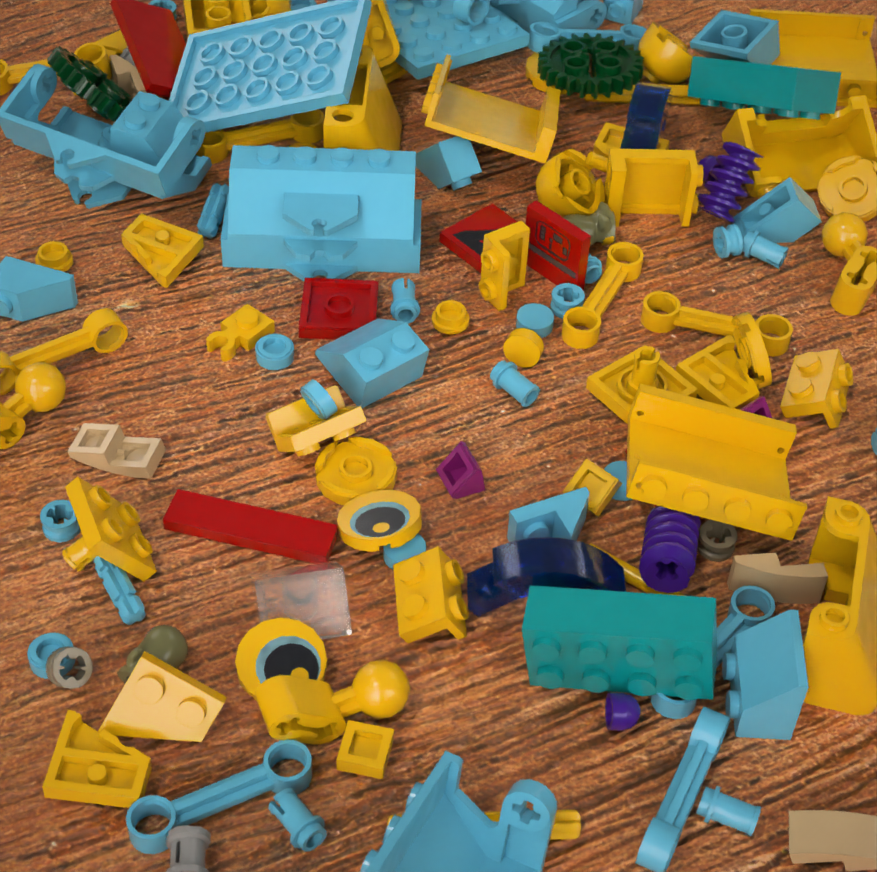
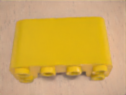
[323,44,402,151]

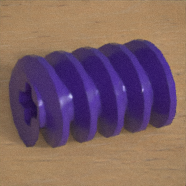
[698,142,763,223]
[639,506,701,593]

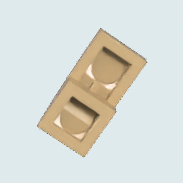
[110,55,147,98]
[67,423,166,479]
[727,553,828,604]
[789,810,877,871]

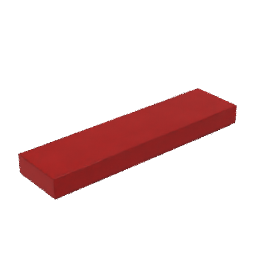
[163,489,339,566]

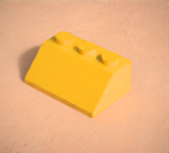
[183,0,252,40]

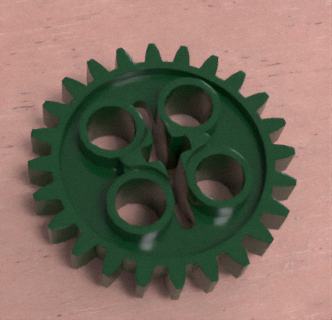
[537,33,644,99]
[47,46,133,121]

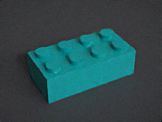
[687,56,841,120]
[522,585,717,700]

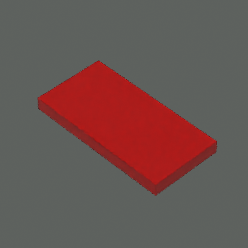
[110,0,186,98]

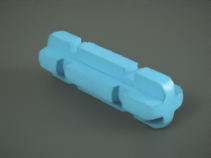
[197,183,229,239]
[94,556,146,625]

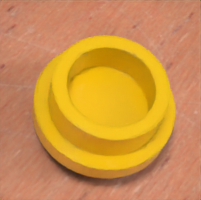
[35,241,73,272]
[432,300,469,335]

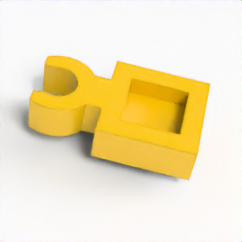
[206,304,275,362]

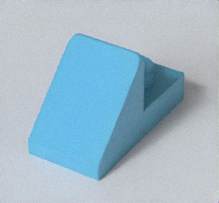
[507,487,590,561]

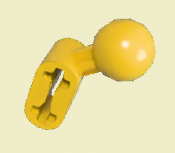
[822,212,877,316]
[0,362,66,449]
[255,659,410,744]

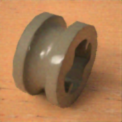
[697,520,737,562]
[46,646,93,689]

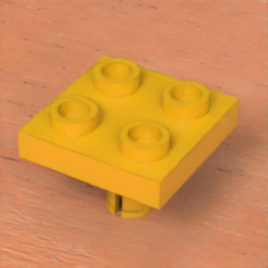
[586,345,698,424]
[62,477,157,582]

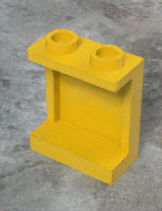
[604,149,703,227]

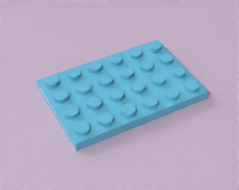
[169,0,372,132]
[327,0,530,80]

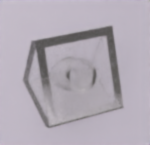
[250,561,352,639]

